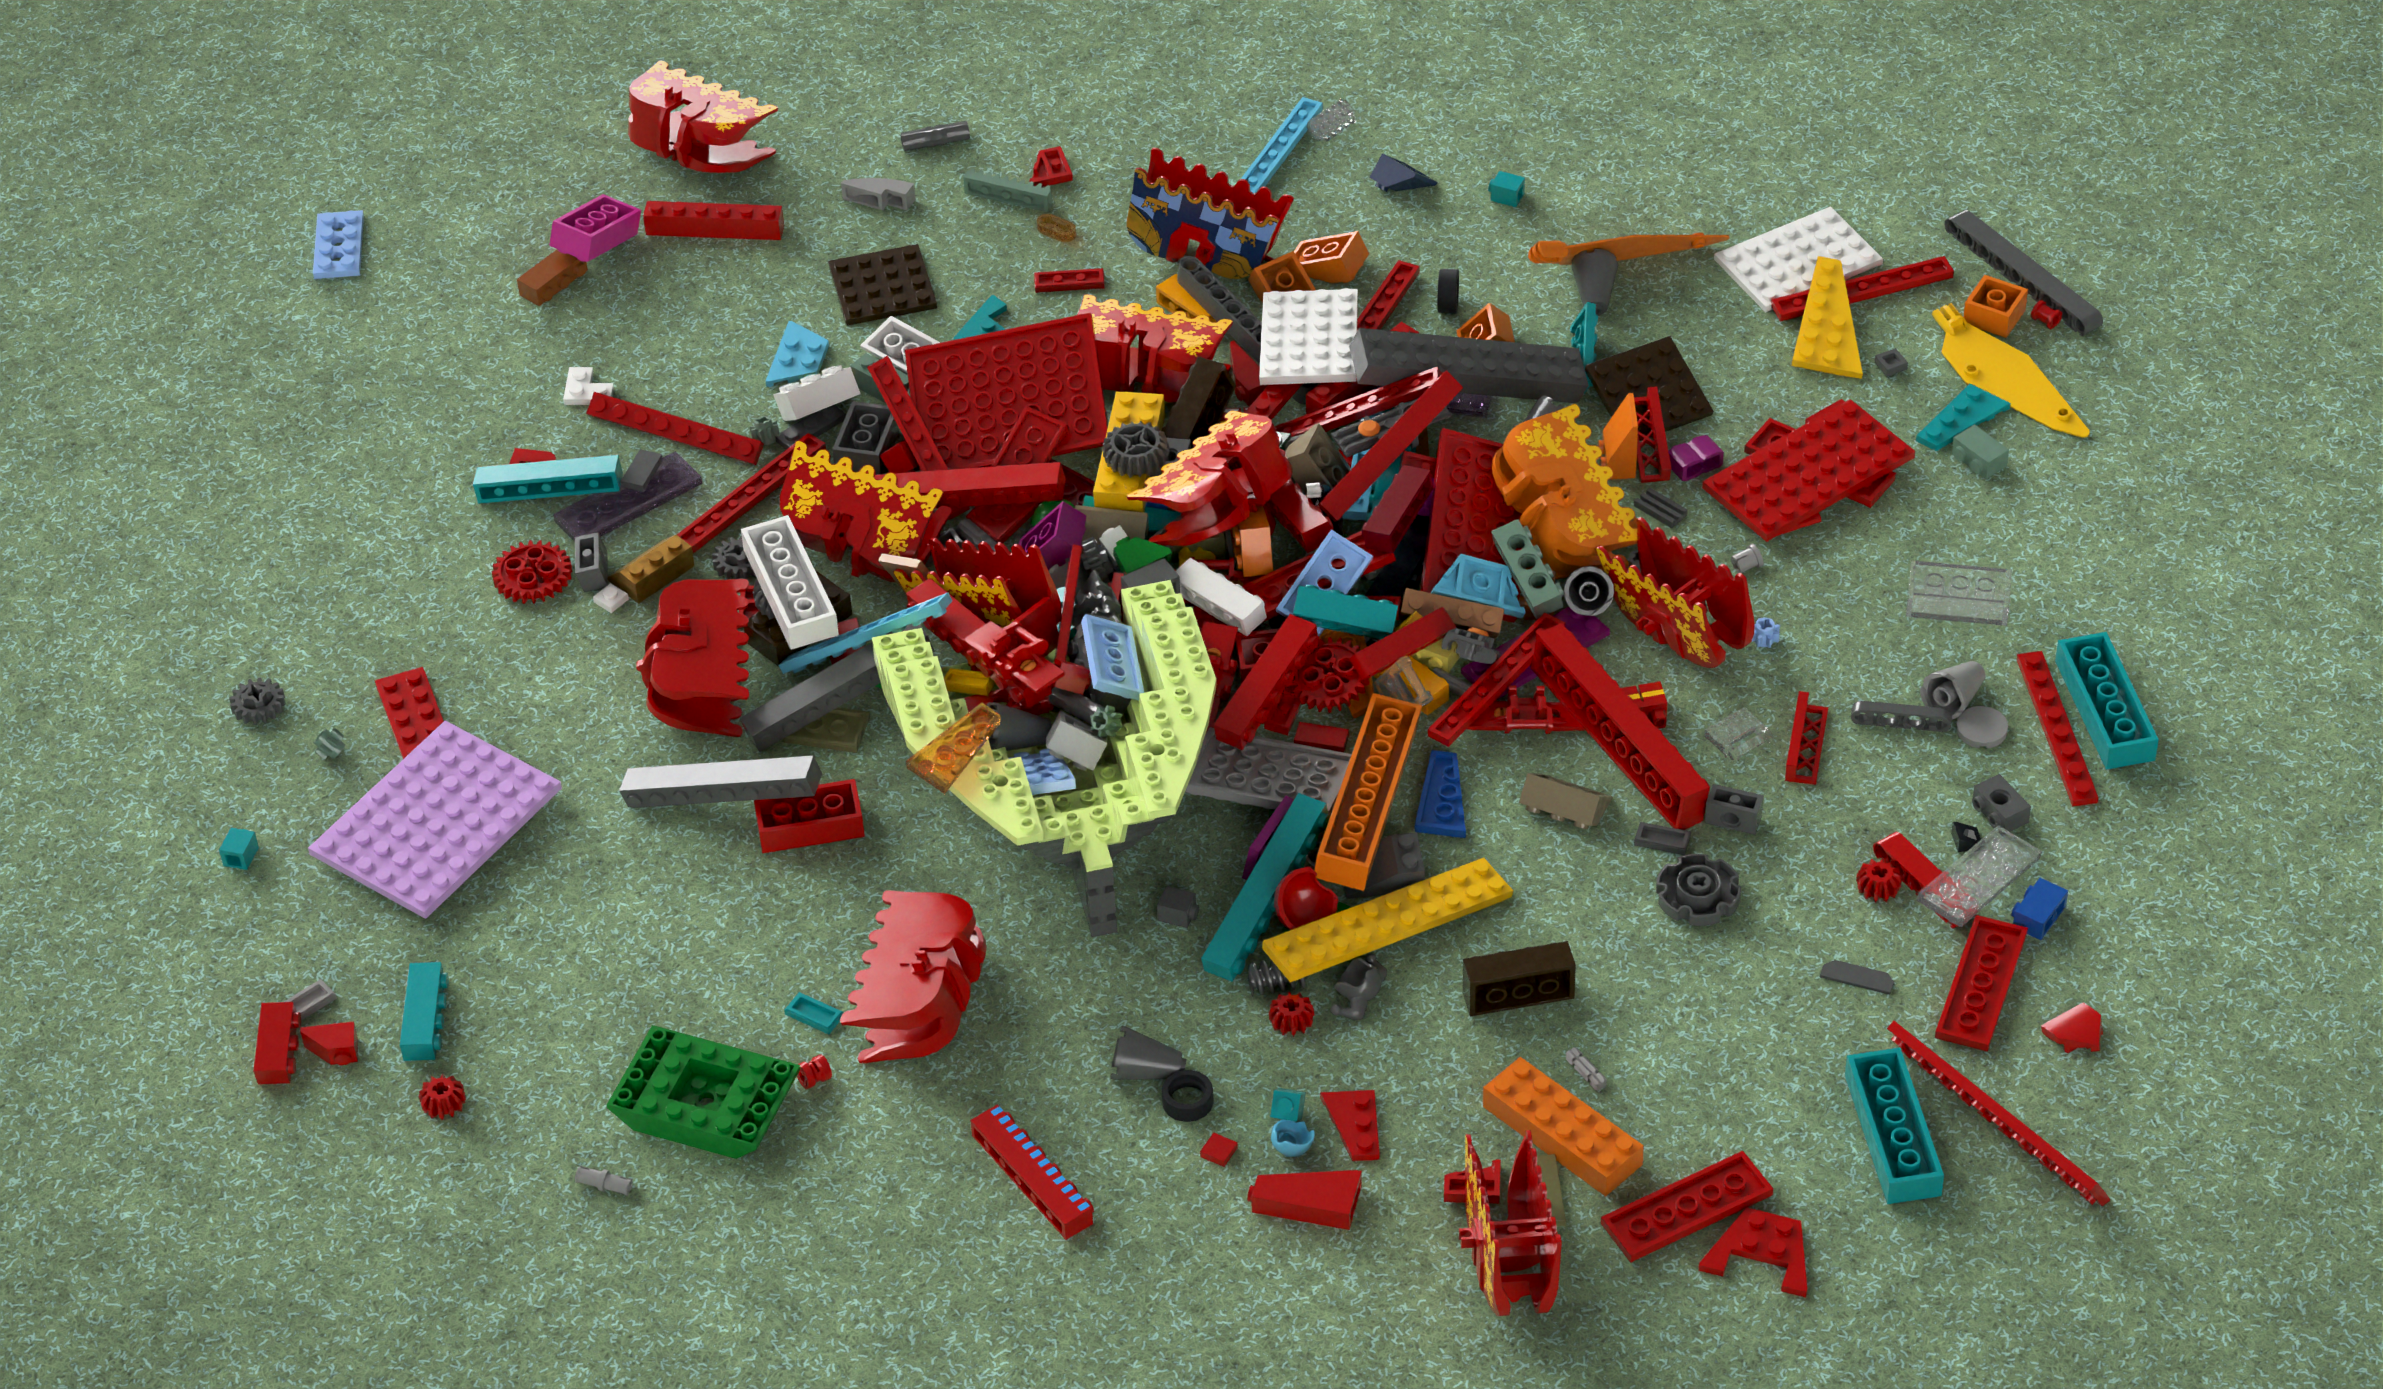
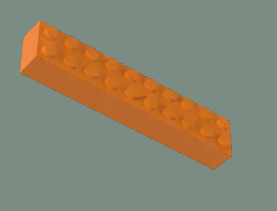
[1314,693,1422,891]

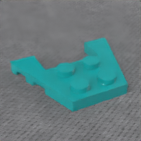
[954,295,1007,340]

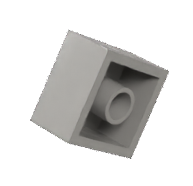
[1046,711,1107,771]

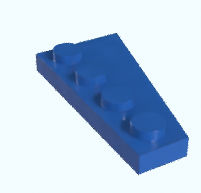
[1415,750,1466,838]

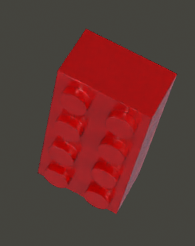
[754,779,865,854]

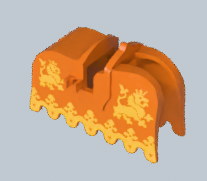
[1492,404,1637,575]

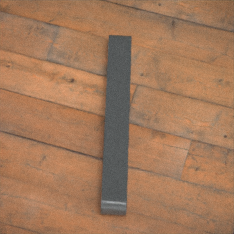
[1944,210,2103,336]
[1177,256,1318,404]

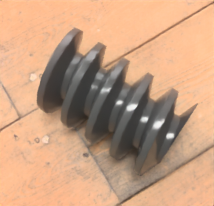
[1248,960,1305,997]

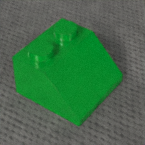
[1113,536,1172,575]

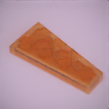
[906,702,1001,794]

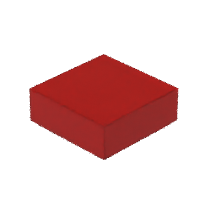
[1200,1132,1238,1167]

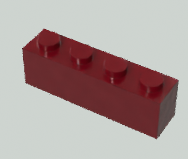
[1362,465,1434,553]

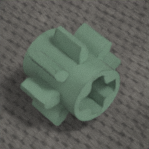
[750,416,780,446]
[1090,705,1123,738]
[313,728,345,760]

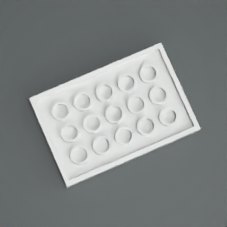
[1714,207,1883,313]
[1259,288,1358,385]

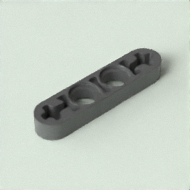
[1851,701,1952,732]

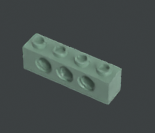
[1491,519,1564,619]

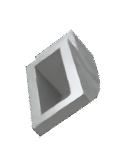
[841,178,916,210]

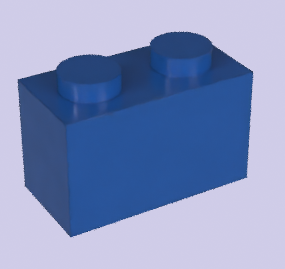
[2011,878,2068,940]

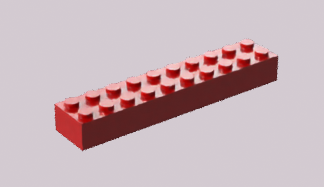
[1531,623,1710,830]

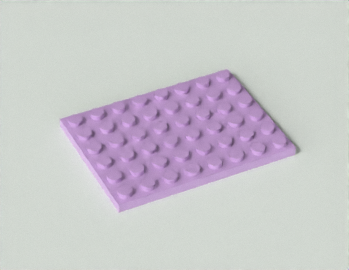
[308,721,562,919]

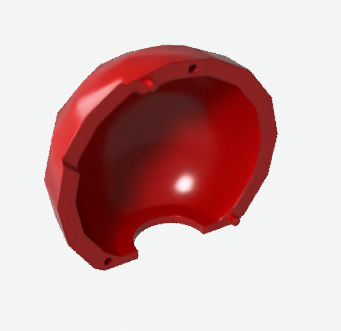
[1274,867,1338,930]

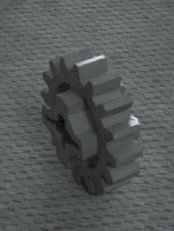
[712,536,756,580]
[1081,537,1115,585]
[229,677,286,725]

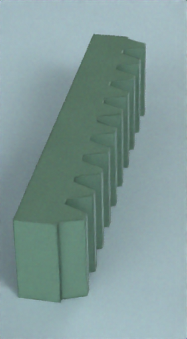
[963,168,1052,212]

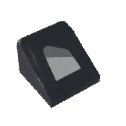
[1951,822,1984,852]

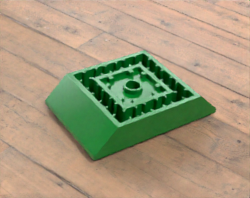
[606,1025,801,1159]

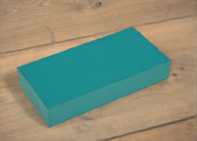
[784,992,843,1034]

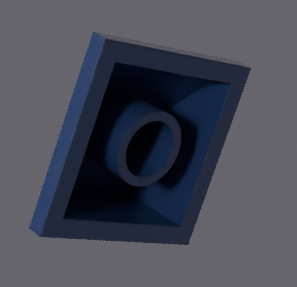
[1370,153,1438,192]

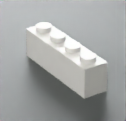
[1176,558,1267,636]

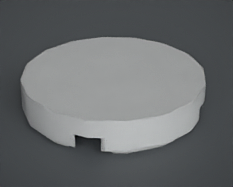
[1956,706,2008,748]

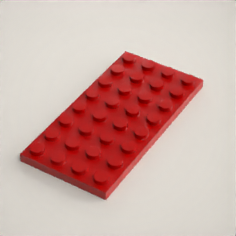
[1702,399,1915,542]
[1420,428,1523,623]

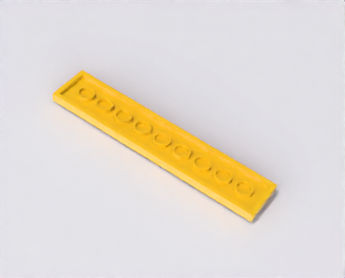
[1262,858,1513,982]

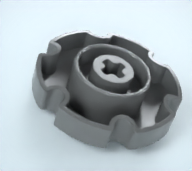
[1656,854,1741,926]

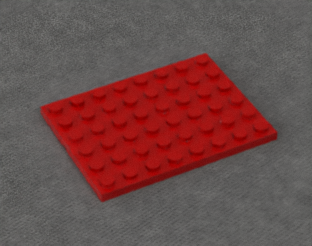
[905,312,1108,472]

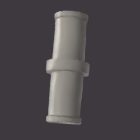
[575,1165,633,1196]

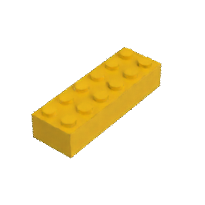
[1093,391,1165,512]

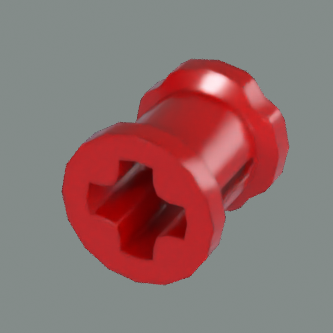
[2031,300,2063,330]

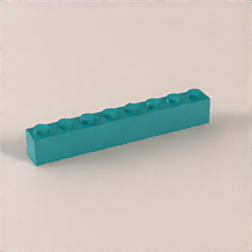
[1201,793,1330,982]

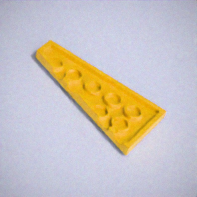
[1791,256,1863,379]

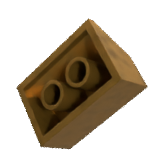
[608,535,695,604]

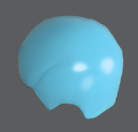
[1271,1119,1315,1157]

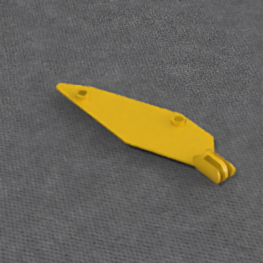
[1932,303,2090,438]

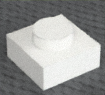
[593,583,629,613]

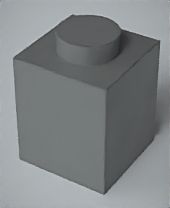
[1157,886,1199,928]

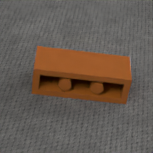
[517,249,588,306]

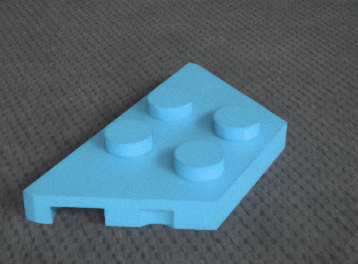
[766,321,829,387]
[1431,554,1525,619]

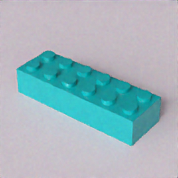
[2055,632,2159,770]
[1845,1047,1944,1204]

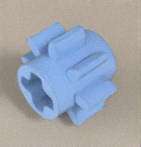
[1752,617,1780,648]

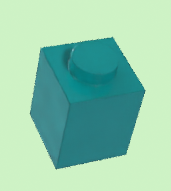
[1488,171,1525,207]
[219,828,259,870]
[1270,1088,1306,1121]

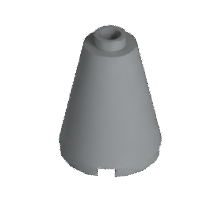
[1920,661,1986,720]

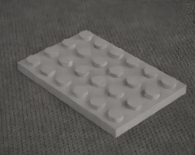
[1185,728,1352,816]

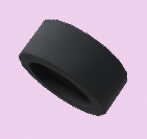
[1437,269,1459,314]
[1161,1070,1214,1122]

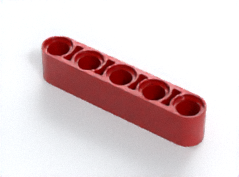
[1349,607,1457,681]
[1873,831,1977,929]

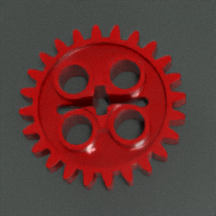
[492,540,573,604]
[1290,637,1370,713]

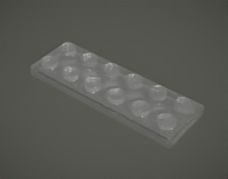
[1916,825,2042,927]

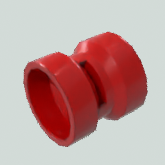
[797,1054,832,1089]

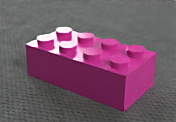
[549,194,641,262]

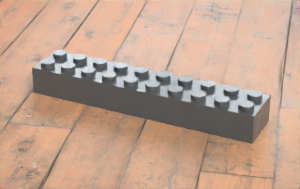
[1349,328,1589,403]

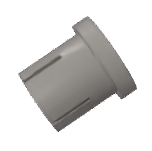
[1731,544,1764,573]

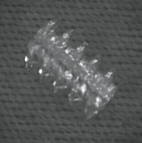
[1307,99,1357,142]

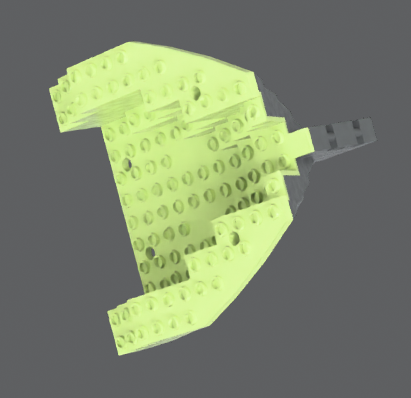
[872,580,1216,937]

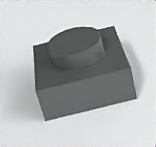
[1875,348,1908,377]

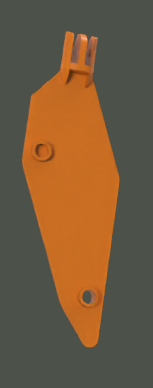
[1528,232,1730,265]

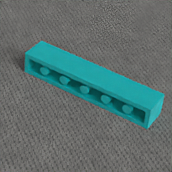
[473,455,623,504]

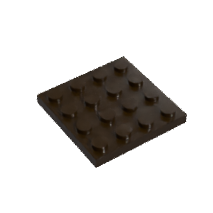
[828,244,937,326]
[1585,336,1714,441]

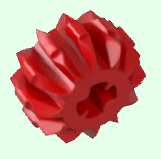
[1856,858,1902,903]
[1269,991,1314,1037]
[419,1073,466,1120]

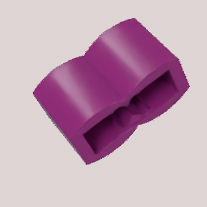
[1668,435,1724,481]

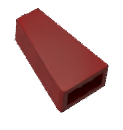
[1247,1170,1362,1230]

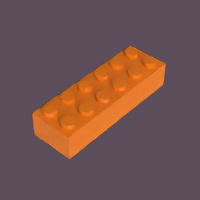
[1483,1057,1644,1197]

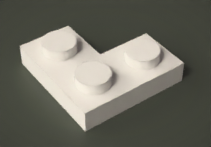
[563,367,614,405]

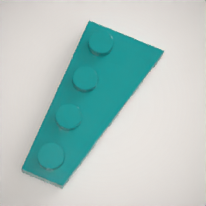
[1570,302,1598,394]
[1916,384,2010,451]

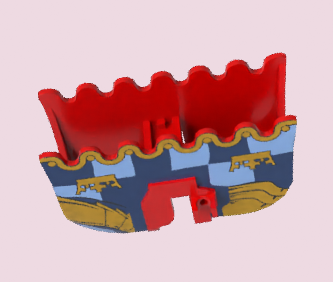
[1127,147,1294,279]

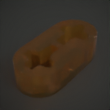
[1037,214,1076,242]

